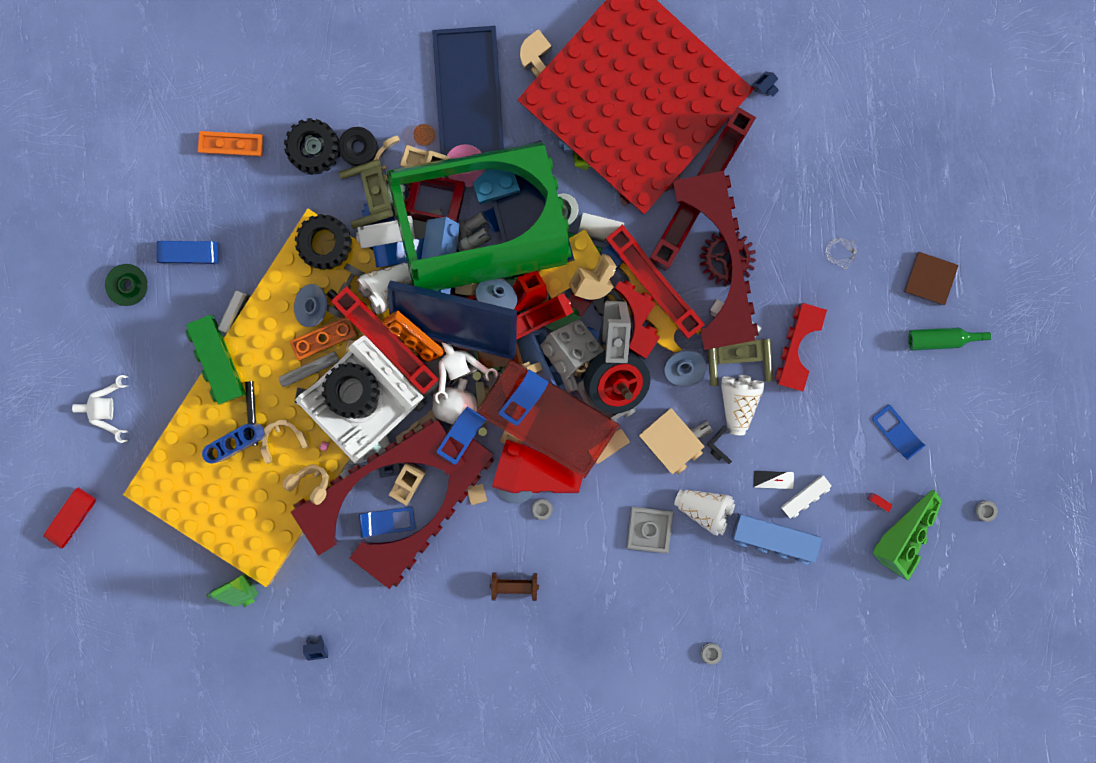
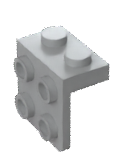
[540,320,603,380]

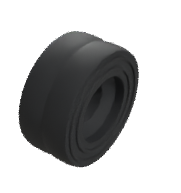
[338,127,378,166]

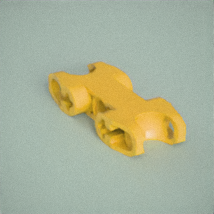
[607,263,701,353]

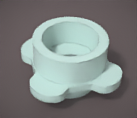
[302,135,324,157]

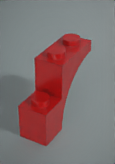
[614,280,660,360]
[516,293,573,340]

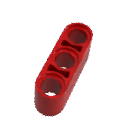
[43,487,97,549]

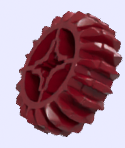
[699,231,756,287]

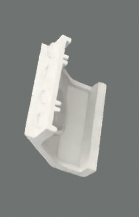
[295,335,424,463]

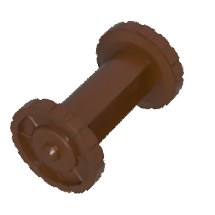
[490,572,539,601]

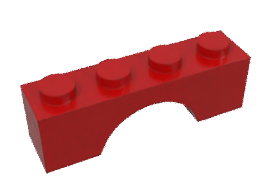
[467,271,547,312]
[774,303,827,392]

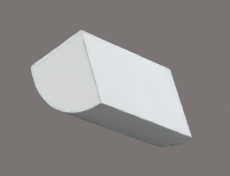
[578,213,624,243]

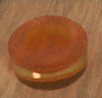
[414,124,435,146]

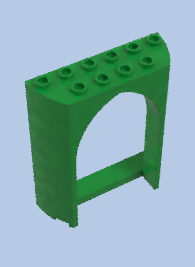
[386,142,571,291]

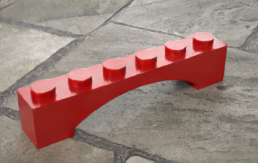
[605,224,705,339]
[331,286,439,394]

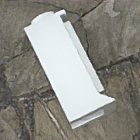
[356,216,416,248]

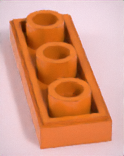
[382,311,444,362]
[289,317,358,361]

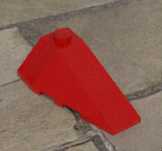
[492,440,584,493]

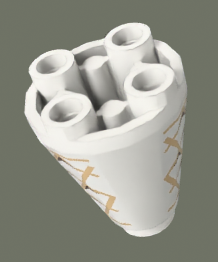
[357,263,412,315]
[721,375,764,435]
[674,489,735,536]

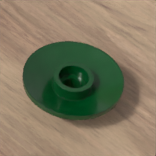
[105,264,148,306]

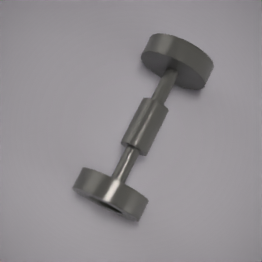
[326,263,366,319]

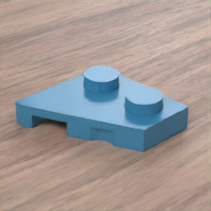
[473,169,520,205]

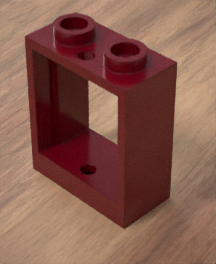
[404,177,466,223]

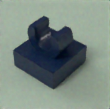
[751,71,779,97]
[378,463,401,478]
[303,635,328,661]

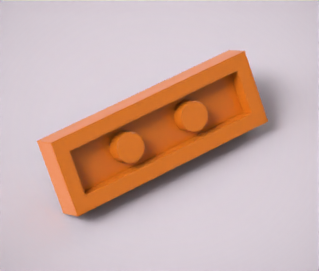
[198,131,264,157]

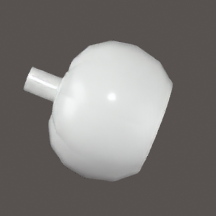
[432,378,478,425]

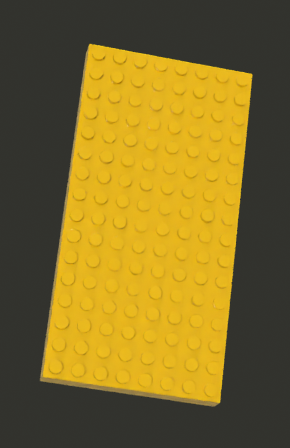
[123,208,419,587]

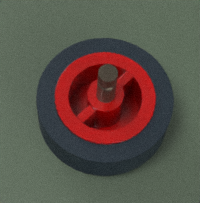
[584,350,651,414]

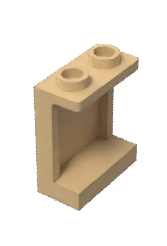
[638,408,705,475]

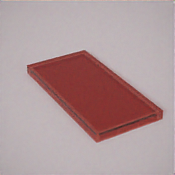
[477,359,620,478]

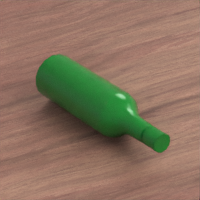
[908,327,991,351]

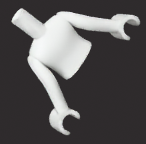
[433,342,498,404]
[72,375,129,443]

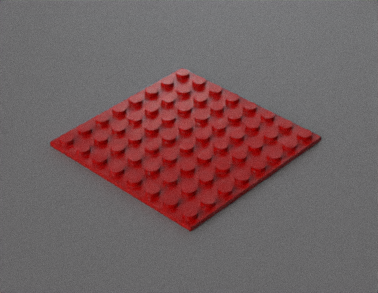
[517,0,754,214]

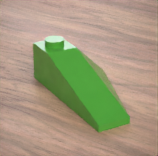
[873,490,942,581]
[206,573,258,607]

